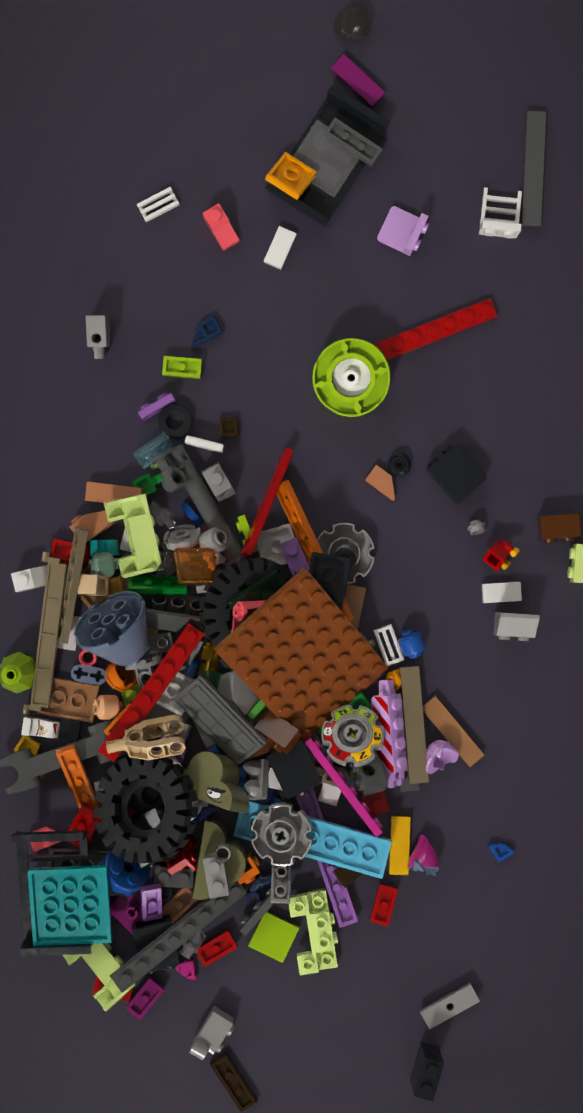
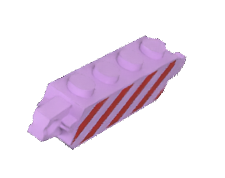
[371,679,408,788]

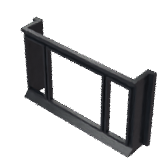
[12,829,93,956]

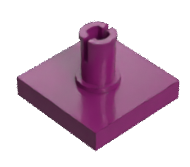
[110,890,143,935]

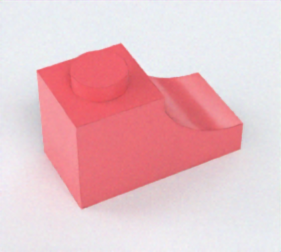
[202,203,240,251]

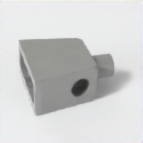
[86,315,110,359]
[201,462,236,503]

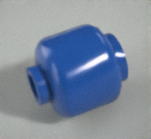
[398,628,426,659]

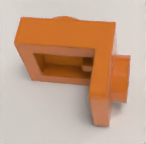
[237,853,261,885]

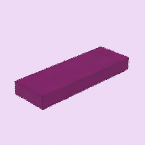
[331,54,385,108]

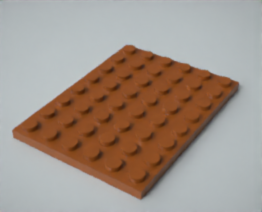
[213,567,388,745]

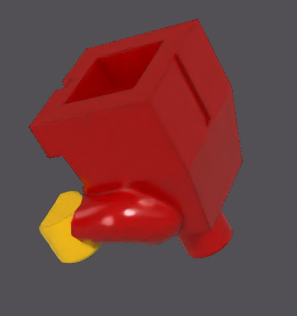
[482,540,520,571]

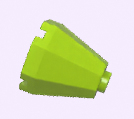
[0,652,36,693]

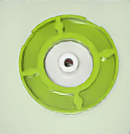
[312,338,391,417]

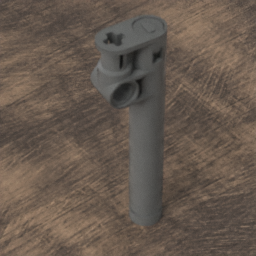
[152,445,244,562]

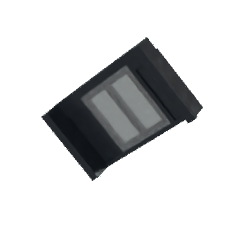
[265,85,390,226]

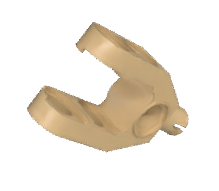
[106,715,185,760]

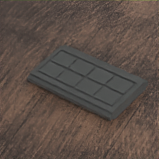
[173,674,268,765]

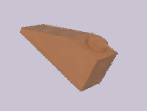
[70,511,118,545]

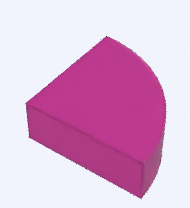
[175,959,197,980]

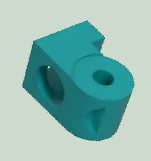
[90,540,120,557]

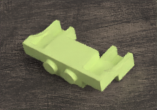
[104,493,163,578]
[289,888,338,975]
[63,943,136,1012]

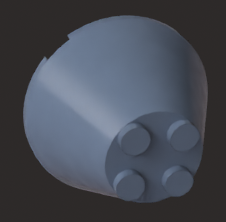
[74,591,150,666]

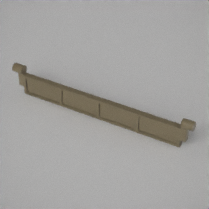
[23,552,67,715]

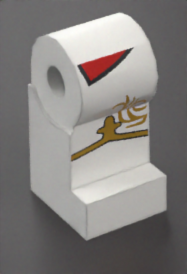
[21,716,61,738]

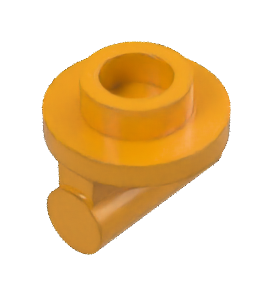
[386,669,401,690]

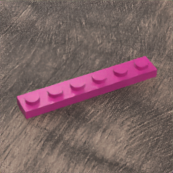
[304,738,383,837]

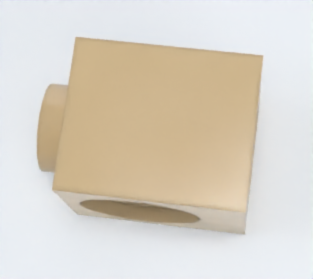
[77,575,109,596]

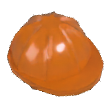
[106,662,138,691]

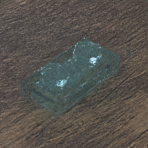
[132,432,174,469]

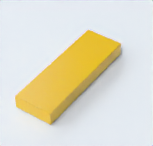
[389,815,411,875]

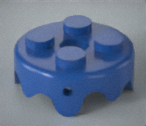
[102,849,150,897]

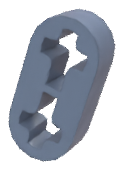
[71,664,106,685]

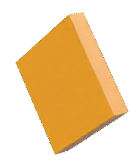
[265,152,317,200]

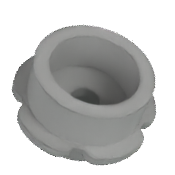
[467,520,486,535]

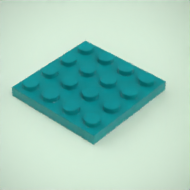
[28,865,113,946]

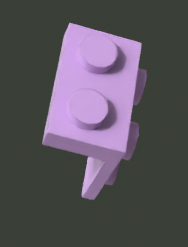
[377,206,430,256]

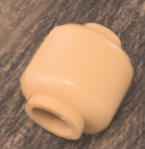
[93,695,123,720]

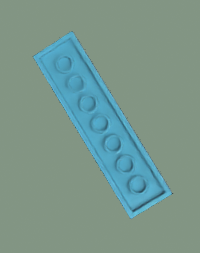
[233,800,392,879]

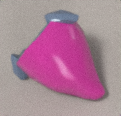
[408,835,439,876]

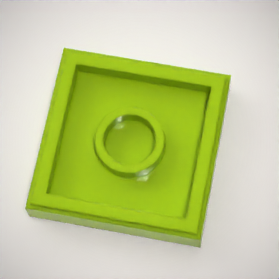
[248,911,299,963]

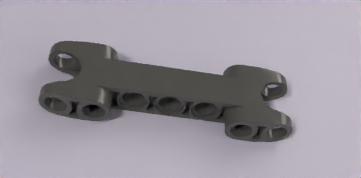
[0,720,126,794]

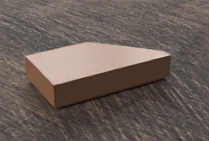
[365,465,395,501]

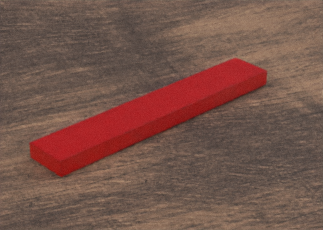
[240,448,293,557]

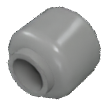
[199,528,228,556]

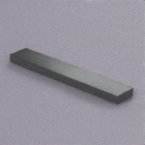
[521,111,547,227]

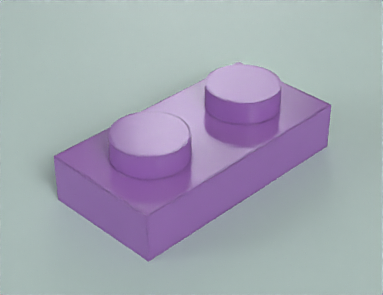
[138,393,176,421]
[279,537,310,576]
[140,883,162,922]

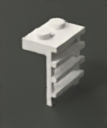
[479,187,522,238]

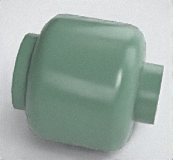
[89,552,118,577]

